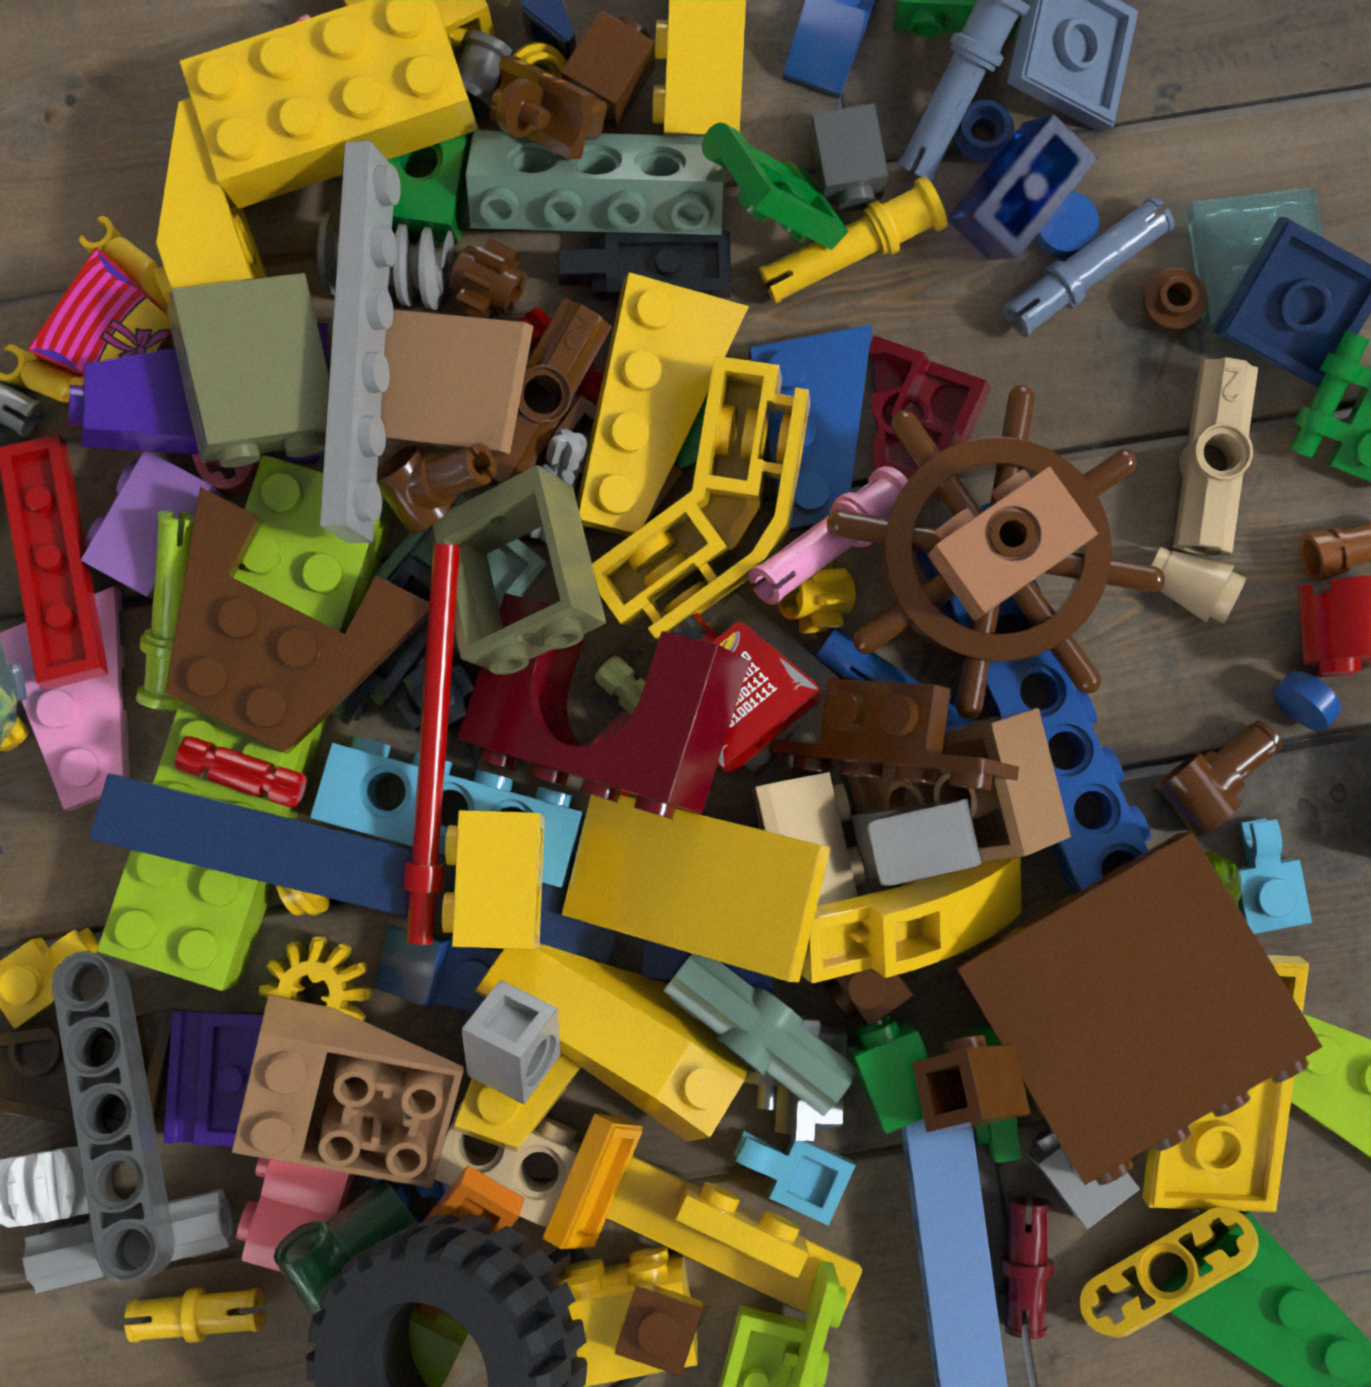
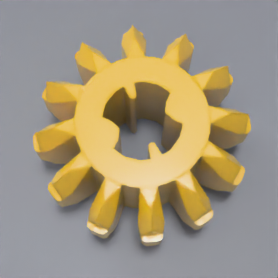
[259,936,373,1021]

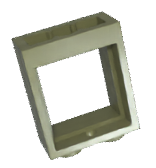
[433,465,606,675]

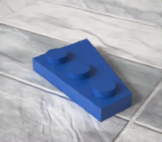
[749,325,872,533]

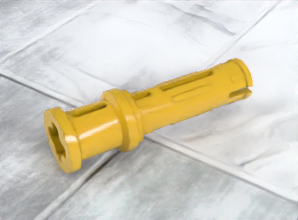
[758,176,948,304]

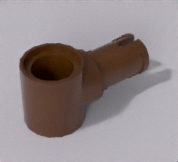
[376,443,497,533]
[1154,720,1283,838]

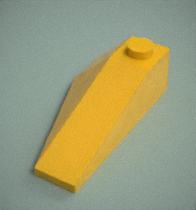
[474,944,748,1142]

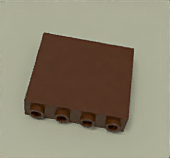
[951,832,1323,1185]

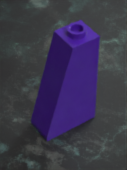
[68,323,327,463]

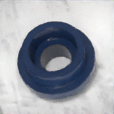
[952,100,1015,163]

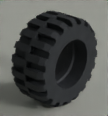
[306,1214,588,1387]

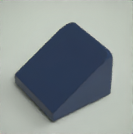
[520,0,576,62]

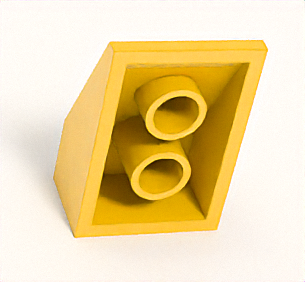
[155,98,267,304]

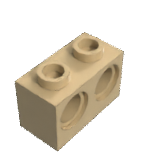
[435,1100,582,1228]

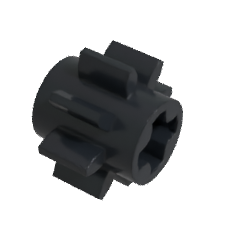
[396,663,475,732]

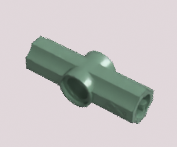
[663,954,859,1117]

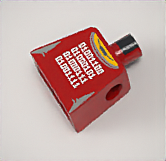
[671,613,824,777]

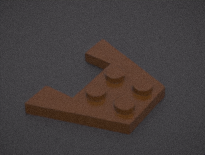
[165,487,429,754]

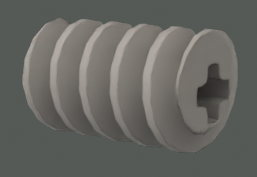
[316,213,454,310]

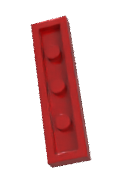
[0,433,109,690]

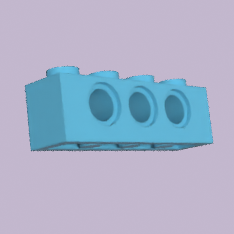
[310,736,586,887]

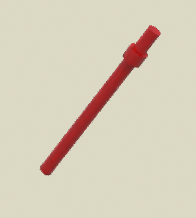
[403,543,460,945]

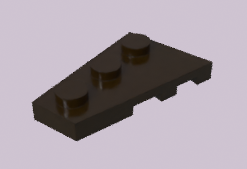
[0,1009,179,1133]

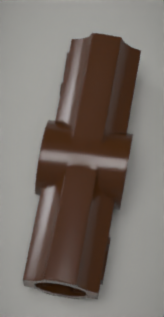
[490,298,612,486]

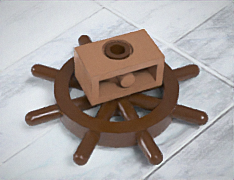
[827,385,1165,720]

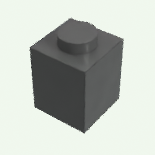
[809,103,888,212]

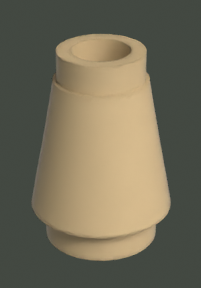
[1151,547,1246,624]

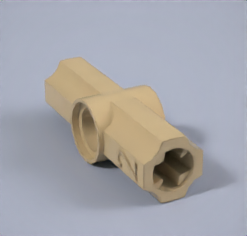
[1173,357,1258,556]

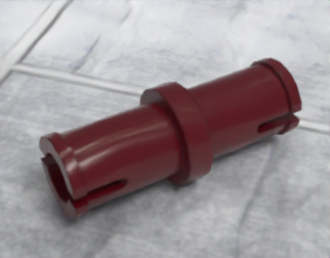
[1001,1196,1054,1339]

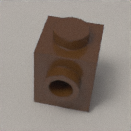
[561,9,655,129]
[912,1035,1031,1132]

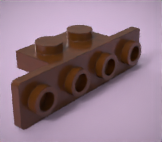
[771,679,1019,791]

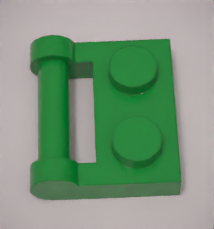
[702,122,849,250]

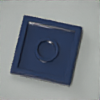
[1212,216,1371,388]

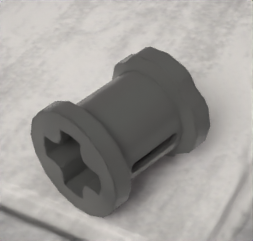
[458,30,515,115]

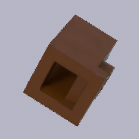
[820,969,913,1028]

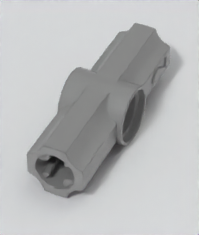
[22,1188,235,1293]

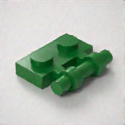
[1289,330,1371,482]

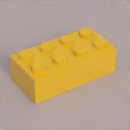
[180,0,479,209]

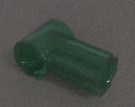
[273,1179,416,1315]

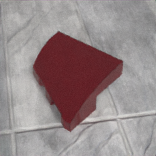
[869,335,991,501]

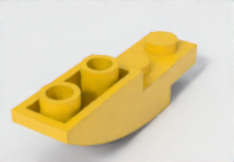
[801,857,1021,984]

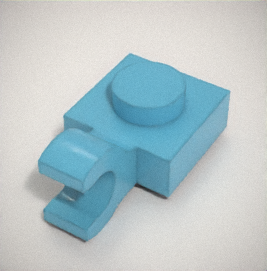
[1230,818,1312,934]
[733,1130,856,1226]

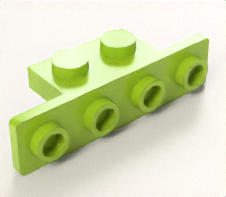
[718,1260,846,1387]

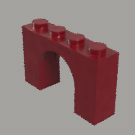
[457,593,750,820]

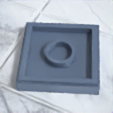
[1007,0,1138,132]

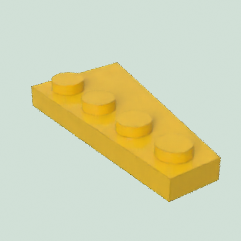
[577,272,749,537]

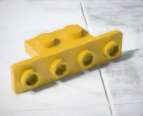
[607,1155,862,1313]

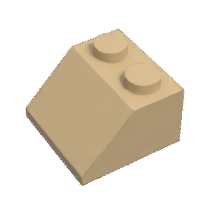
[751,772,866,906]

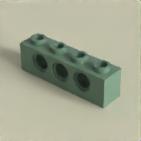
[466,130,724,235]

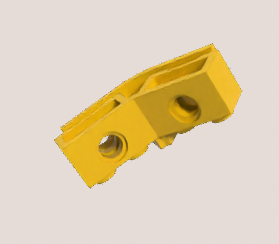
[592,356,811,639]

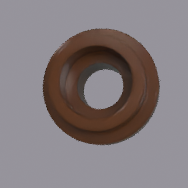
[1143,268,1207,331]

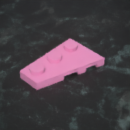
[0,586,131,810]

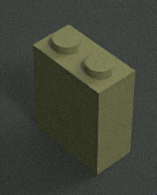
[166,273,330,468]

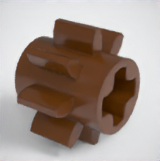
[449,238,527,319]

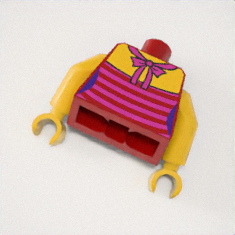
[0,216,171,403]

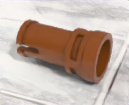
[1299,522,1371,582]

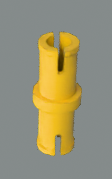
[124,1287,266,1343]

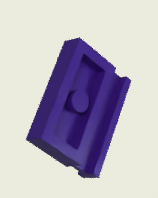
[163,1009,264,1146]

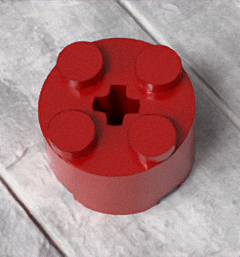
[1297,575,1371,678]

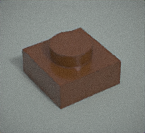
[615,1279,703,1376]

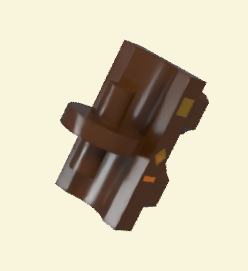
[489,56,607,160]

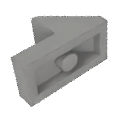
[851,798,982,886]

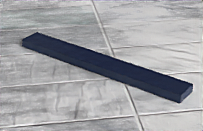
[89,773,617,964]

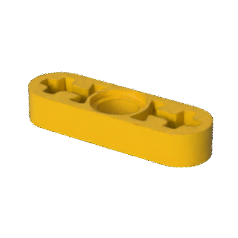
[1080,1207,1258,1338]

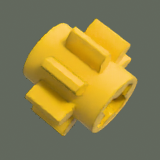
[777,561,856,634]

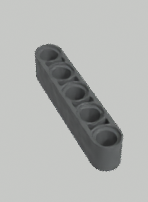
[52,952,175,1282]

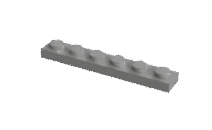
[320,140,401,543]

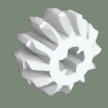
[0,1146,89,1228]

